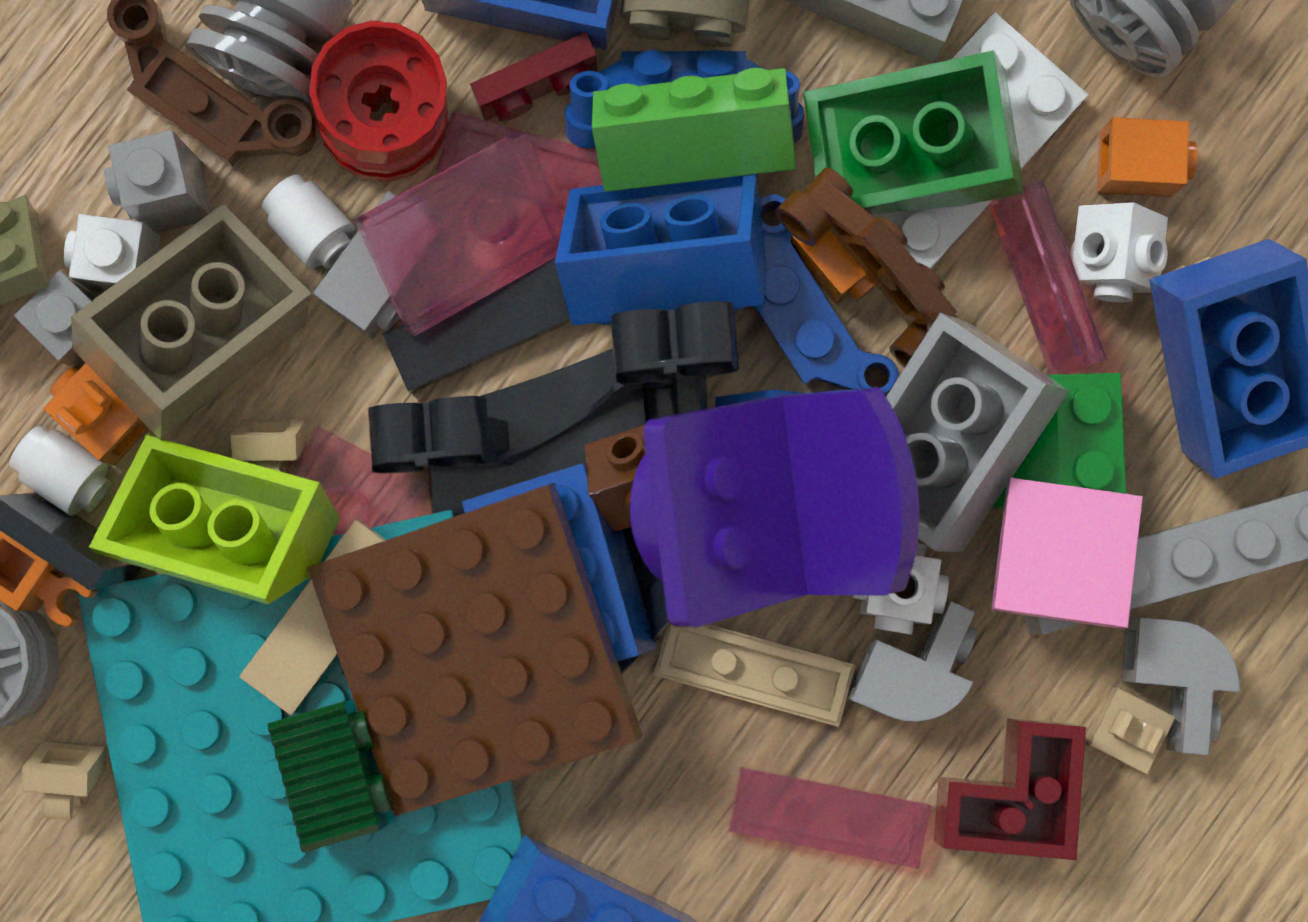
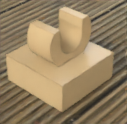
[231,420,307,473]
[1085,687,1175,775]
[22,741,106,820]

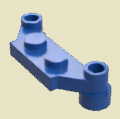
[565,49,804,149]
[753,194,900,396]

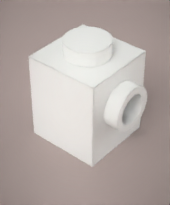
[64,214,160,292]

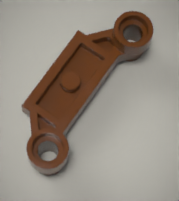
[107,0,316,167]
[776,167,958,368]

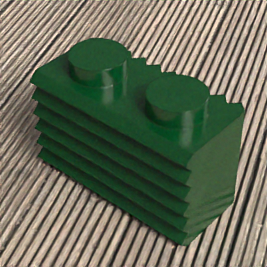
[268,699,394,853]

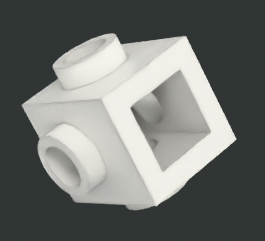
[1070,202,1168,303]
[852,543,949,635]

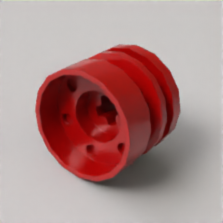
[309,20,448,182]

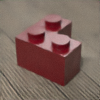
[933,718,1086,860]

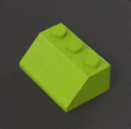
[89,434,341,605]

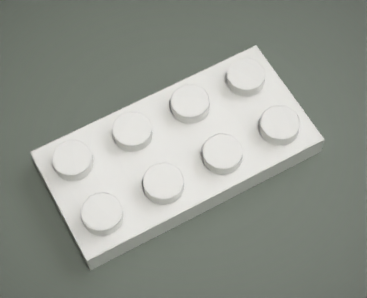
[871,12,1089,269]

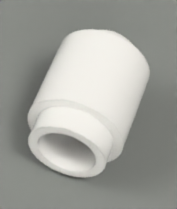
[262,174,355,269]
[9,426,111,516]

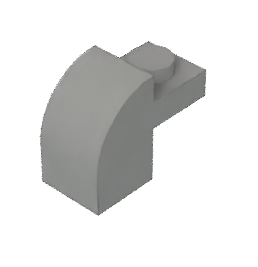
[847,601,978,721]
[1121,617,1240,755]

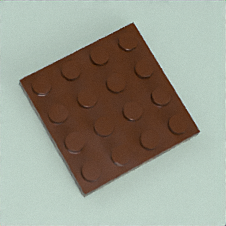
[307,482,643,816]

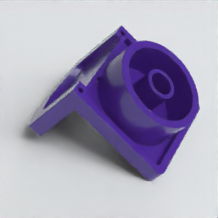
[630,387,919,627]

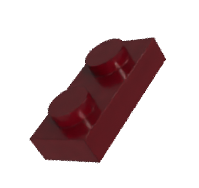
[470,32,598,122]

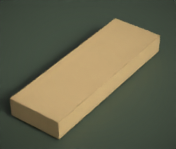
[239,519,387,715]
[654,623,855,727]

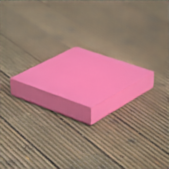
[991,478,1143,629]

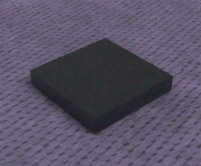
[0,492,142,590]

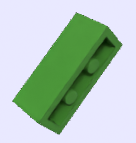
[592,68,796,192]

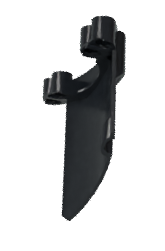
[368,301,739,674]

